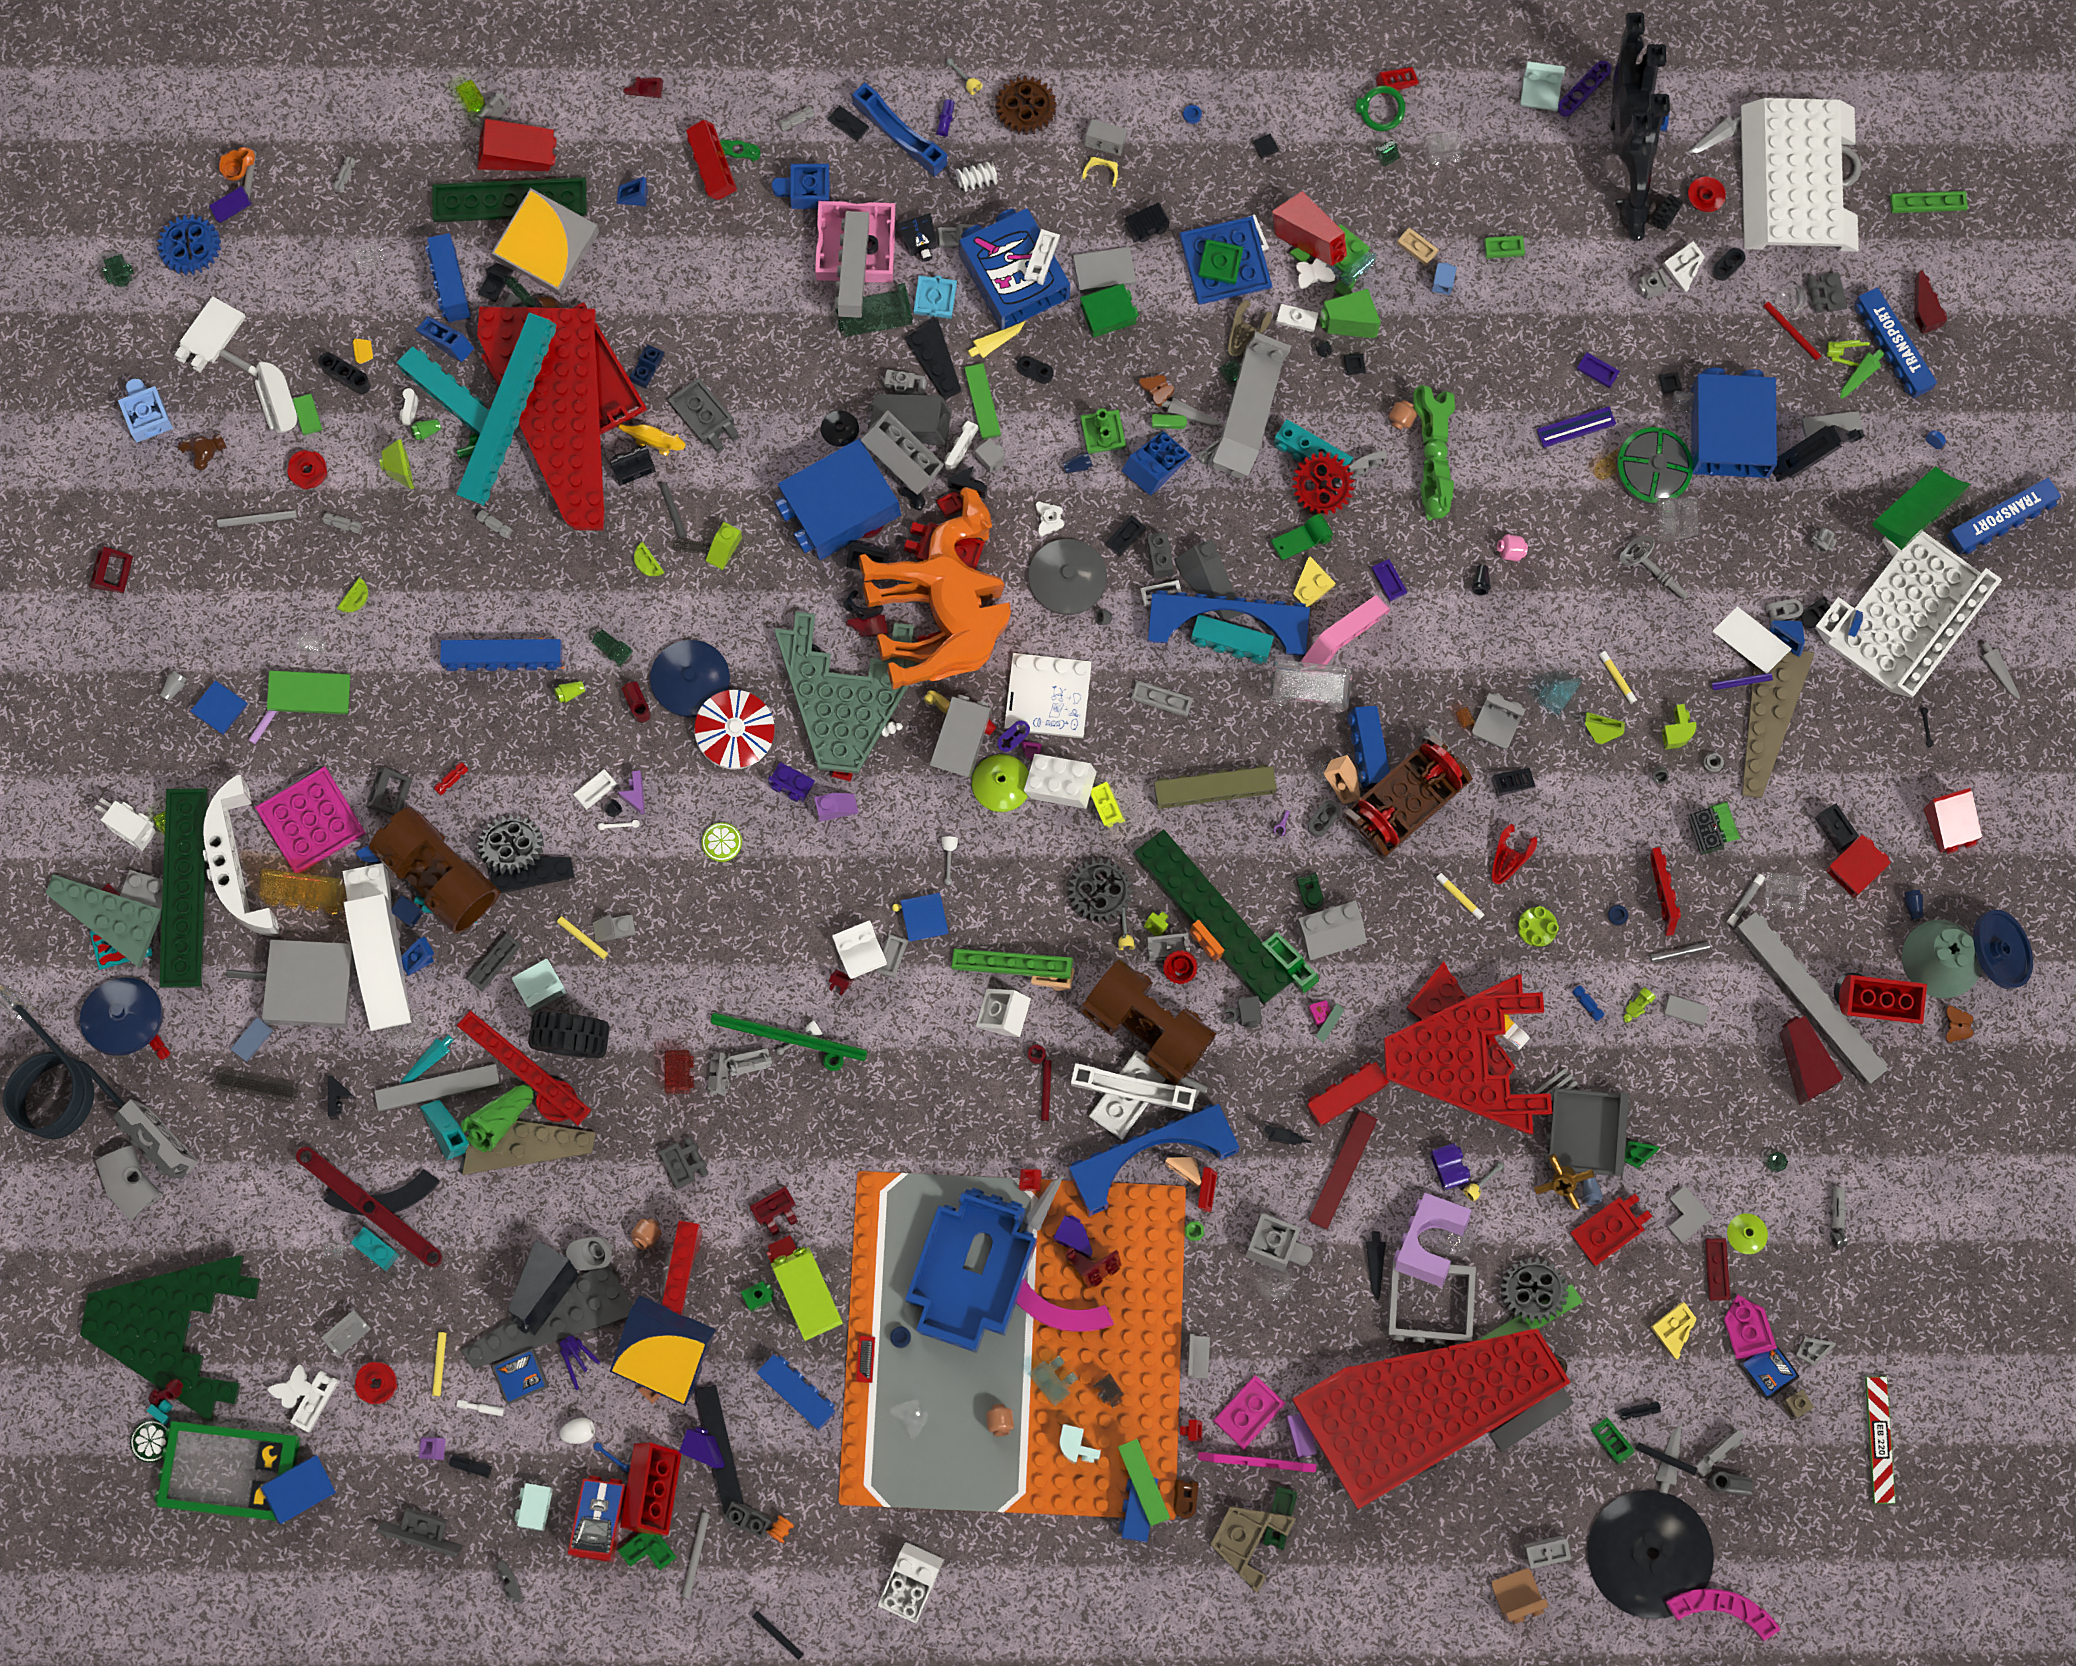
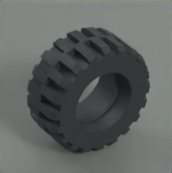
[528,1012,610,1058]

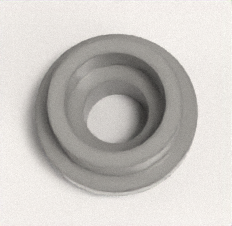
[1703,753,1724,773]

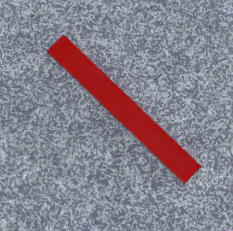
[457,1010,591,1126]

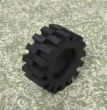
[1652,193,1684,231]

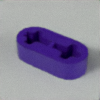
[997,720,1030,752]

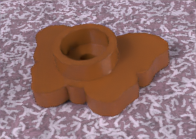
[1139,375,1174,407]
[1945,1005,1974,1043]

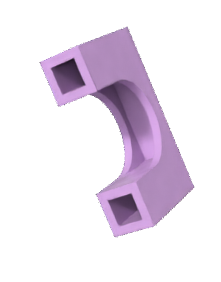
[1393,1193,1472,1287]

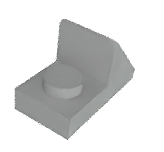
[593,914,636,942]

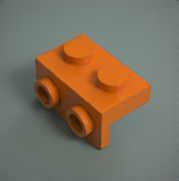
[1189,920,1225,962]

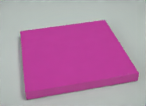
[255,766,366,875]

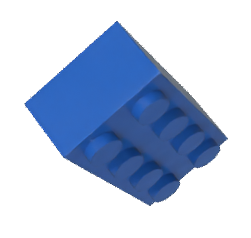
[425,233,471,323]

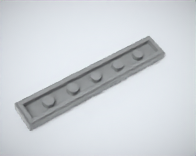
[374,1064,500,1112]

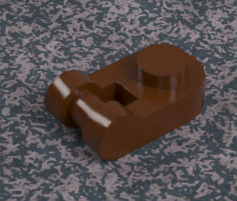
[1174,1479,1198,1519]

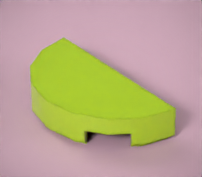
[634,541,664,576]
[337,577,368,613]

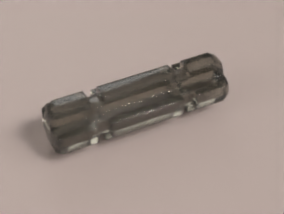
[673,539,711,554]

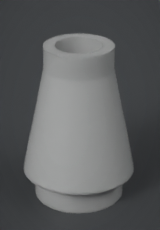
[160,671,187,701]

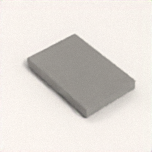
[1073,247,1136,292]

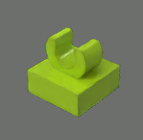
[1143,911,1169,937]

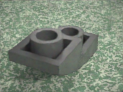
[723,1501,773,1539]
[496,1560,523,1604]

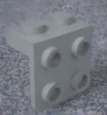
[1472,693,1526,749]

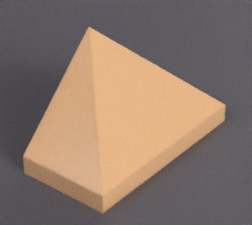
[1165,1157,1201,1188]

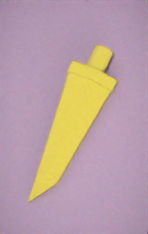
[967,321,1025,358]

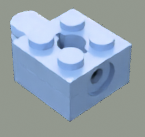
[118,379,174,443]

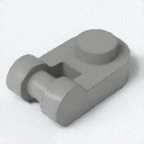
[1765,599,1803,625]

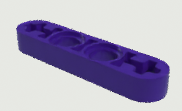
[1557,60,1611,117]

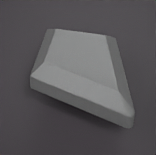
[1796,1337,1836,1366]

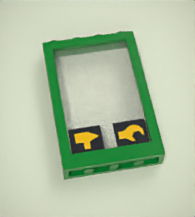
[154,1421,300,1523]

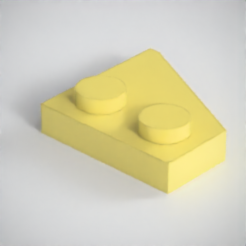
[1650,1302,1697,1360]

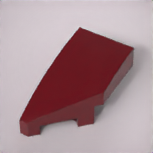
[623,76,663,98]
[846,615,888,637]

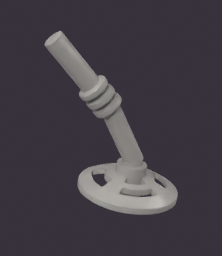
[1620,535,1689,600]

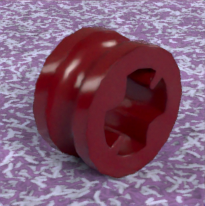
[1028,1045,1046,1064]

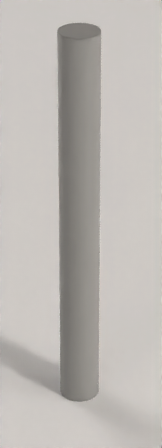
[217,510,297,528]
[682,1513,710,1599]

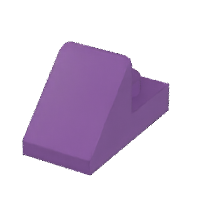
[618,770,645,814]

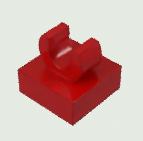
[1019,1169,1042,1192]
[1179,1419,1203,1443]

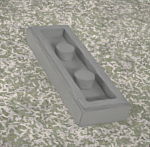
[1801,411,1863,438]
[1131,680,1193,717]

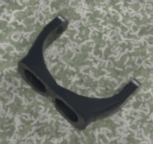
[843,590,883,620]

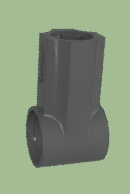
[1708,1472,1753,1496]

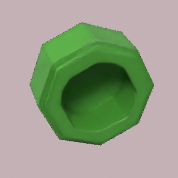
[1184,1221,1204,1241]

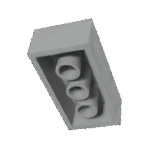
[861,410,944,494]

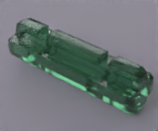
[506,276,536,308]

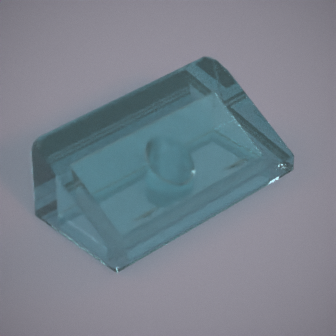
[1339,253,1377,286]

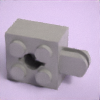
[1245,1213,1313,1272]

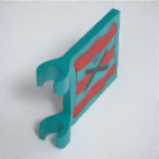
[90,931,153,970]

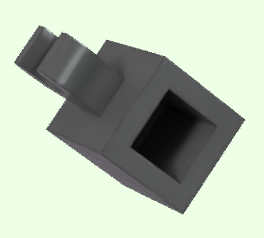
[1225,996,1262,1029]

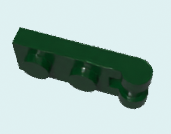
[1263,1486,1298,1550]

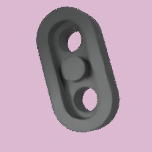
[1308,800,1340,837]

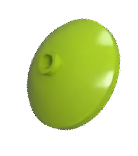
[971,754,1029,812]

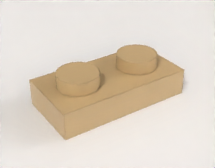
[1397,228,1439,267]

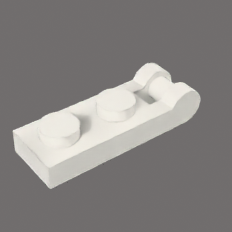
[1024,229,1060,285]
[290,1371,339,1433]

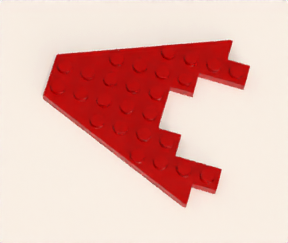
[1383,974,1552,1135]

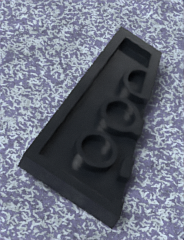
[905,319,961,400]
[490,856,575,893]

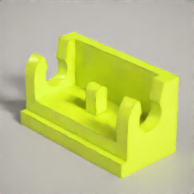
[1091,782,1125,828]

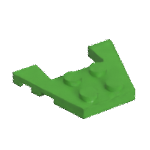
[1290,224,1370,296]

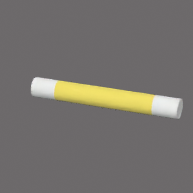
[1599,651,1637,704]
[1436,873,1485,920]

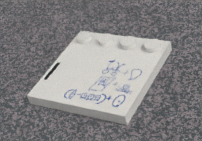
[1004,653,1092,739]

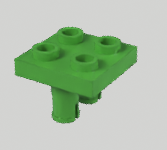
[1080,408,1126,454]

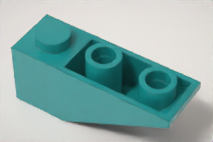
[420,1099,469,1161]

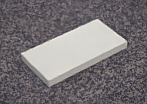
[1089,1050,1166,1140]

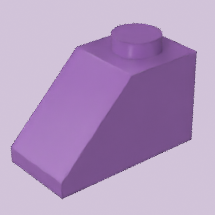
[814,793,859,822]

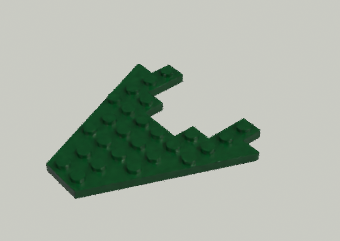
[80,1255,260,1420]

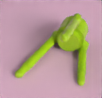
[1827,340,1870,367]

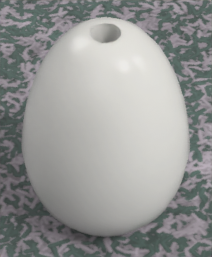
[560,1418,595,1444]

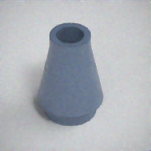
[1583,1177,1603,1205]

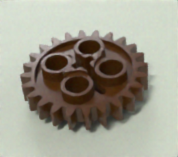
[995,75,1057,135]

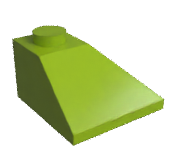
[379,439,414,489]

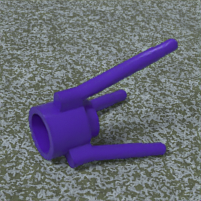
[559,1335,600,1390]

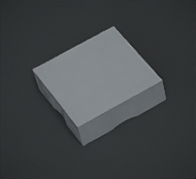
[262,940,354,1028]

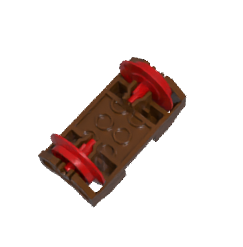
[1342,735,1473,861]

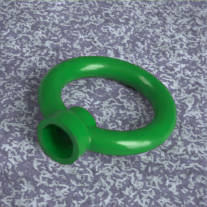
[1355,86,1406,132]

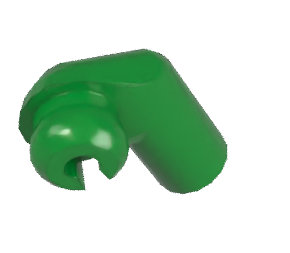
[457,434,479,459]

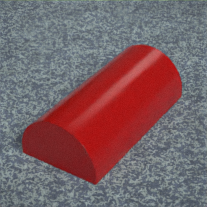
[1839,975,1927,1024]

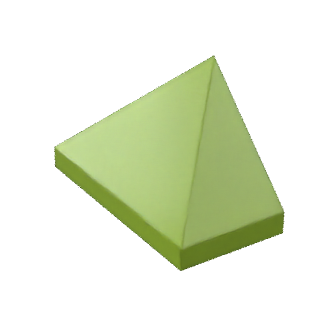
[1585,712,1625,744]

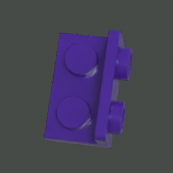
[768,762,815,802]

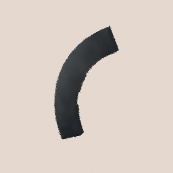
[324,1169,441,1216]

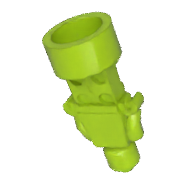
[1623,987,1656,1023]

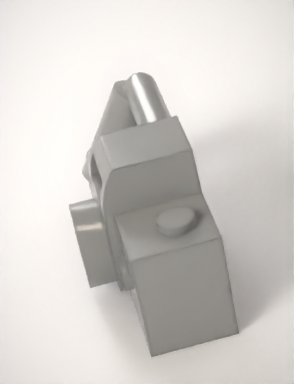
[884,369,927,395]

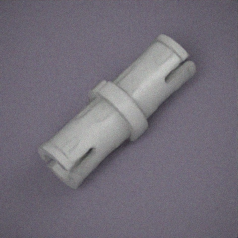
[1831,1187,1847,1230]

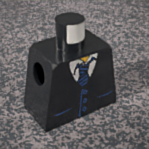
[896,213,936,262]

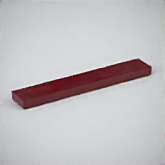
[1309,1111,1378,1230]

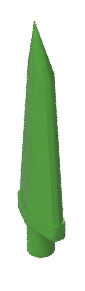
[1840,349,1884,399]

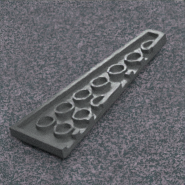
[462,1265,633,1369]

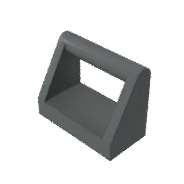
[365,768,413,815]

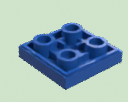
[190,680,248,735]

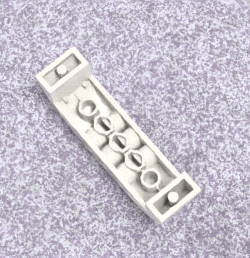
[203,775,280,937]

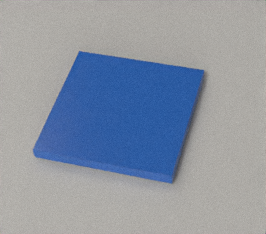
[1179,216,1273,305]

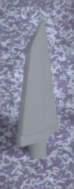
[1687,116,1741,153]
[1162,397,1221,426]
[1981,642,2020,699]
[1023,1175,1064,1233]
[1655,1423,1682,1494]

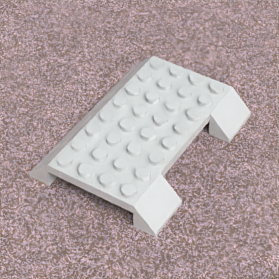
[1741,98,1859,252]
[1815,532,2002,698]

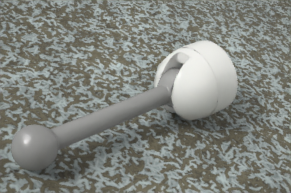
[942,836,958,885]
[776,1020,823,1055]

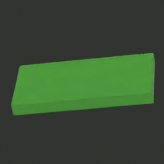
[267,671,350,714]

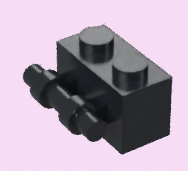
[609,445,656,486]

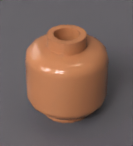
[1388,400,1417,430]
[630,1218,661,1250]
[986,1404,1014,1436]

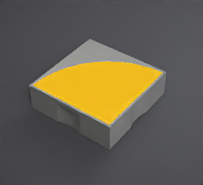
[492,188,600,296]

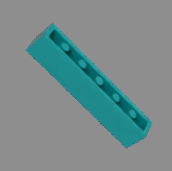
[396,346,490,436]

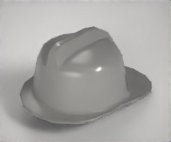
[566,1236,614,1270]

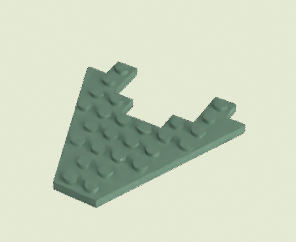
[775,612,921,774]

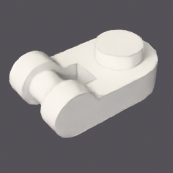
[400,388,418,426]

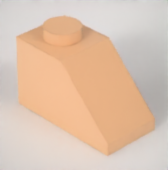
[1324,755,1361,805]

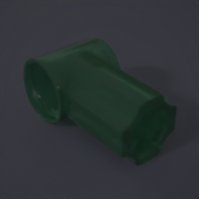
[591,629,633,667]

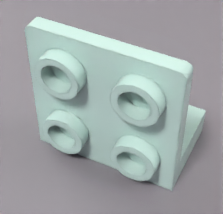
[1520,62,1565,111]
[512,959,567,1013]

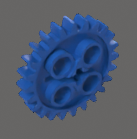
[157,214,221,275]

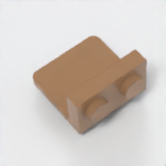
[1491,1568,1549,1625]

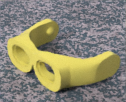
[1082,157,1118,187]

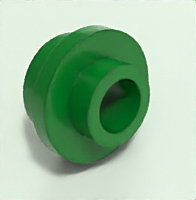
[823,1053,844,1071]

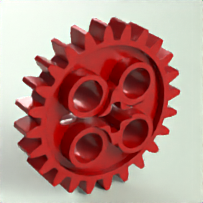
[1292,451,1356,515]

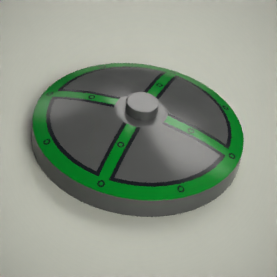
[1615,427,1693,505]

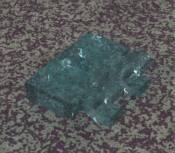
[1028,1355,1078,1407]

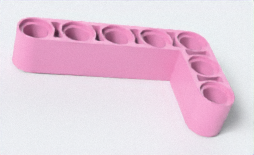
[1300,595,1390,677]

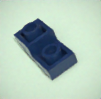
[629,344,665,388]

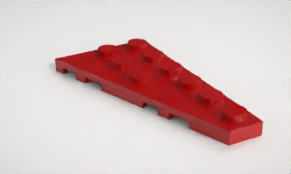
[1406,961,1516,1075]

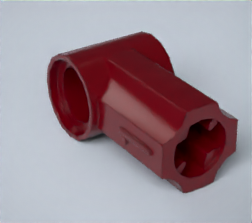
[621,682,651,723]

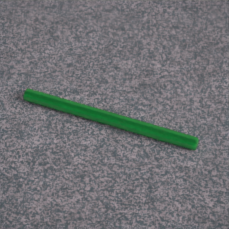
[711,1013,868,1061]

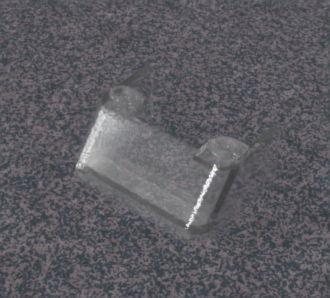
[1267,660,1353,715]

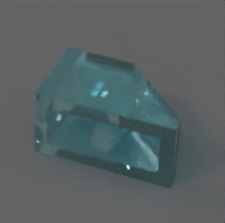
[1539,678,1582,716]

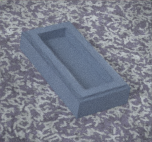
[231,1017,274,1062]

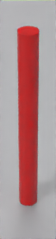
[1763,302,1822,361]

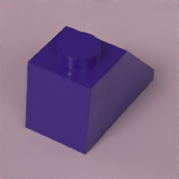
[1053,1215,1093,1259]
[679,1426,725,1468]

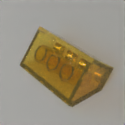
[259,868,346,914]

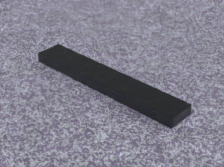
[696,1385,744,1514]

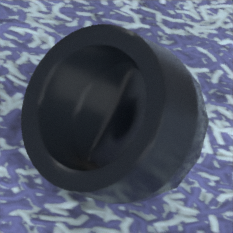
[1315,341,1332,358]
[605,799,623,817]

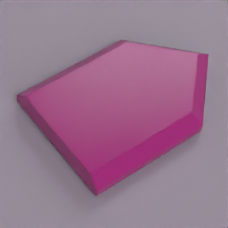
[1724,1294,1777,1359]

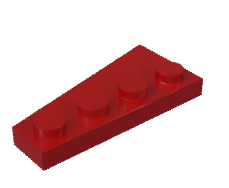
[1650,847,1681,936]

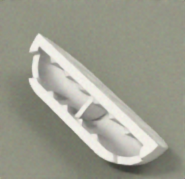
[255,362,297,433]

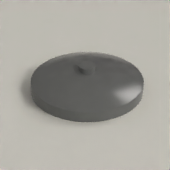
[1028,539,1107,615]

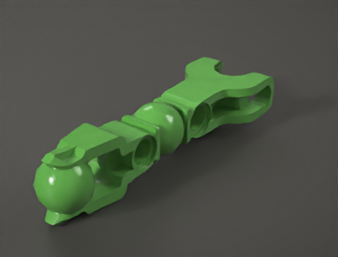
[1413,385,1455,521]

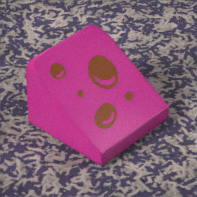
[1308,1000,1331,1026]

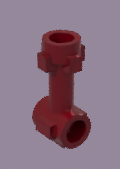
[148,1379,183,1405]

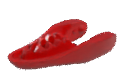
[1492,824,1538,884]

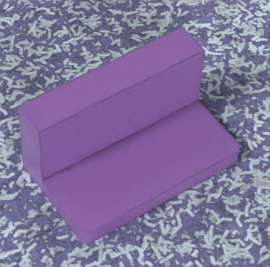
[1285,1414,1317,1459]

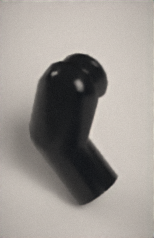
[901,487,926,511]

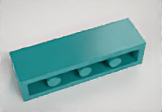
[1191,614,1274,664]

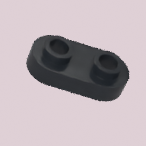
[1712,248,1746,281]
[1017,356,1054,384]

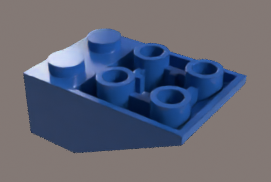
[1122,431,1192,496]

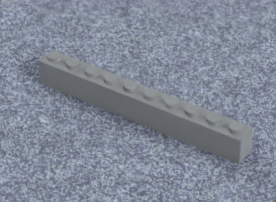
[1734,912,1888,1087]

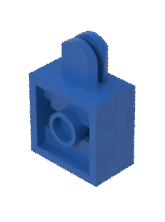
[772,164,830,209]

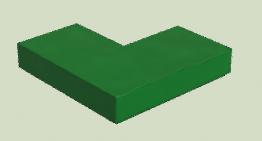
[618,1533,677,1571]

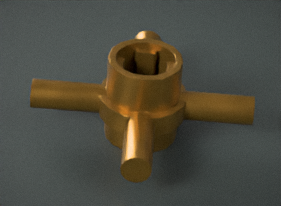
[1534,1154,1595,1210]

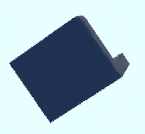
[391,895,424,929]

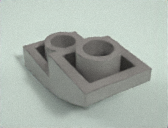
[1348,450,1387,478]

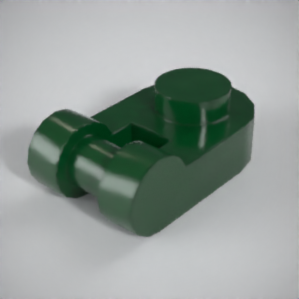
[1296,872,1323,910]

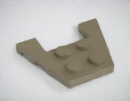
[1211,1506,1296,1593]

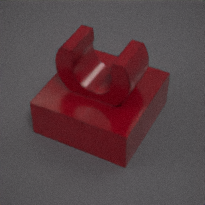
[828,969,854,996]

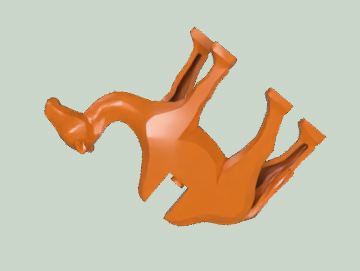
[859,487,1011,689]

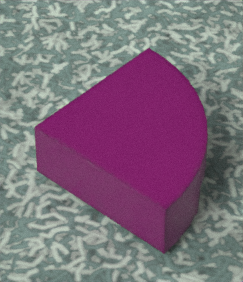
[1022,741,1042,762]

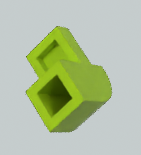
[1662,704,1696,750]

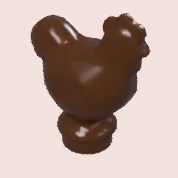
[178,434,227,471]

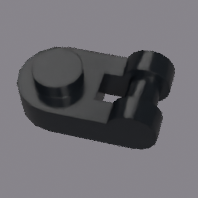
[1801,596,1830,628]

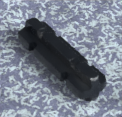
[1619,1401,1661,1420]

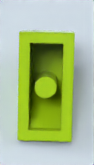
[706,522,742,570]

